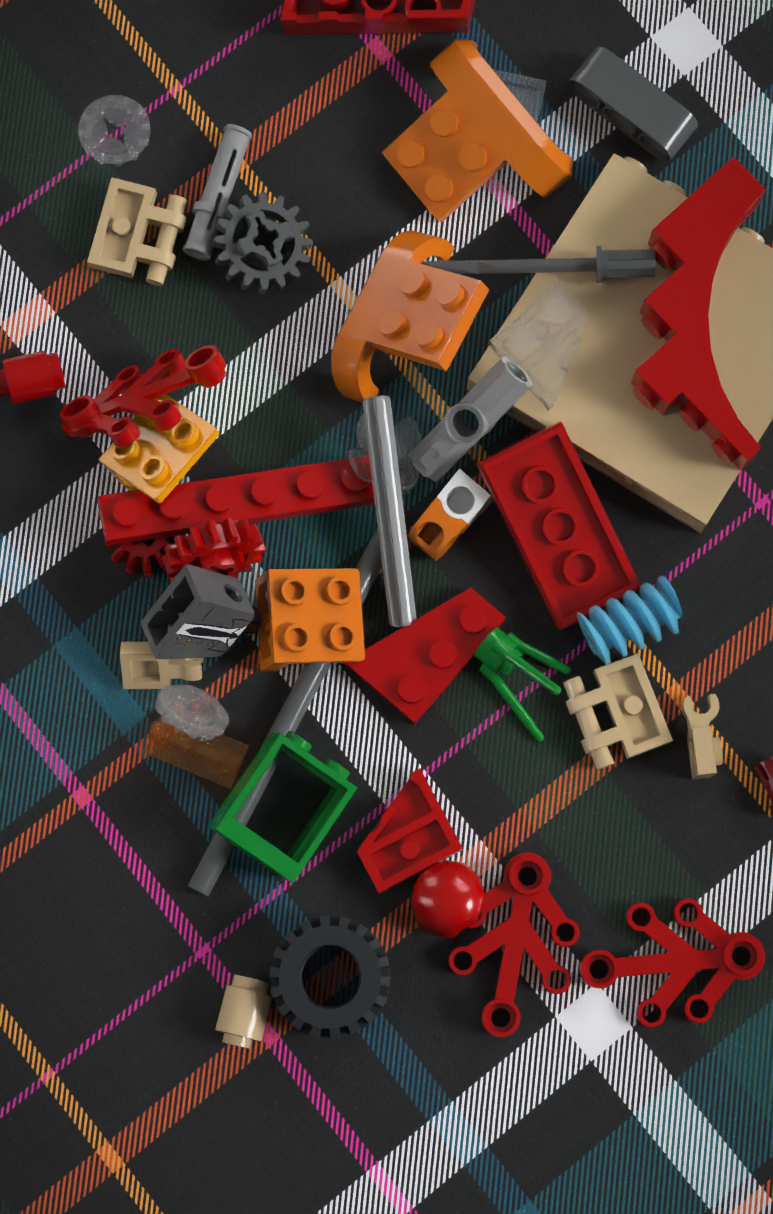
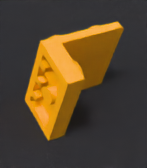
[98,394,219,503]

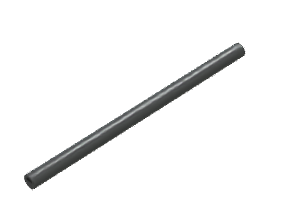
[188,527,382,896]

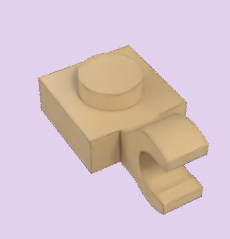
[120,642,204,689]
[681,694,723,780]

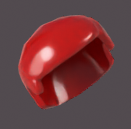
[411,860,485,938]

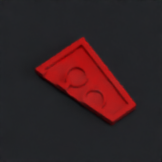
[344,588,506,725]

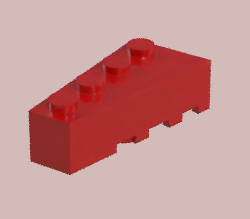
[280,0,476,35]

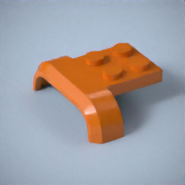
[382,39,573,222]
[331,230,489,403]

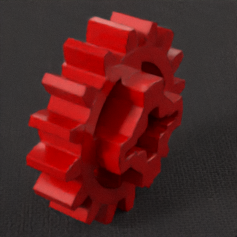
[162,517,266,582]

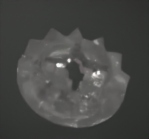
[78,95,151,167]
[155,685,229,740]

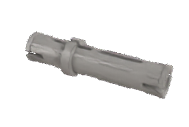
[182,124,252,261]

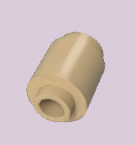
[215,975,273,1049]

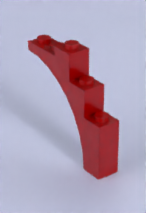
[631,157,766,470]

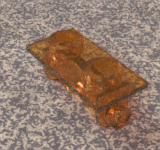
[144,710,249,789]

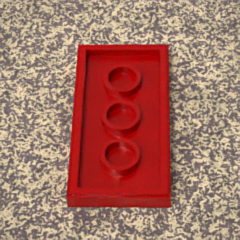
[476,421,641,631]

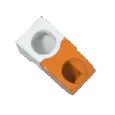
[407,469,493,561]

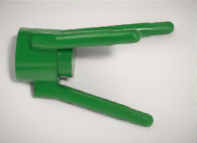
[474,627,571,742]

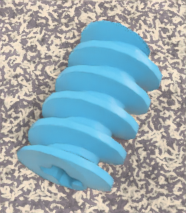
[577,576,683,665]

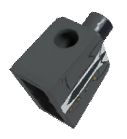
[140,564,261,659]

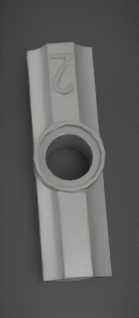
[408,356,533,483]

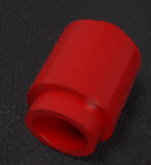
[0,350,66,405]

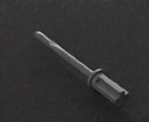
[421,246,655,283]

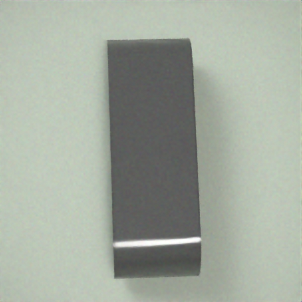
[568,47,698,162]

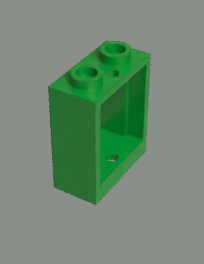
[207,731,357,883]

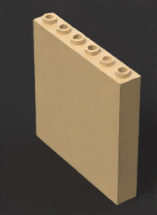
[467,153,773,534]

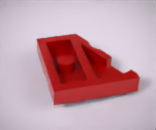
[357,768,463,895]

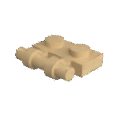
[87,178,187,286]
[563,653,673,770]

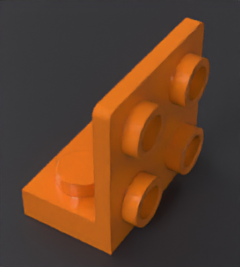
[255,568,365,671]

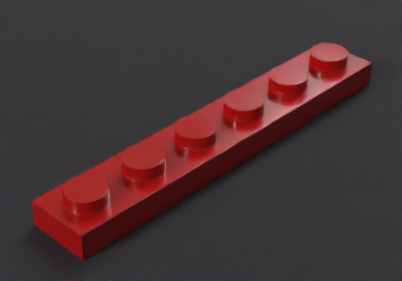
[97,456,375,546]

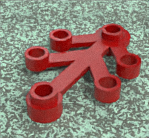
[60,345,226,448]
[448,852,580,1037]
[579,898,765,1028]

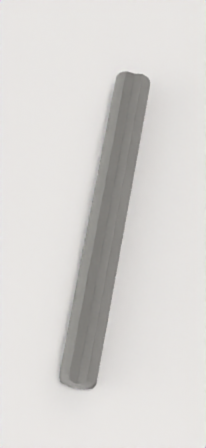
[363,395,417,627]

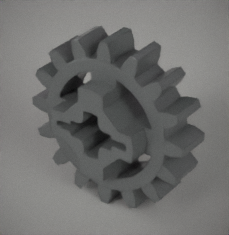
[212,192,313,294]

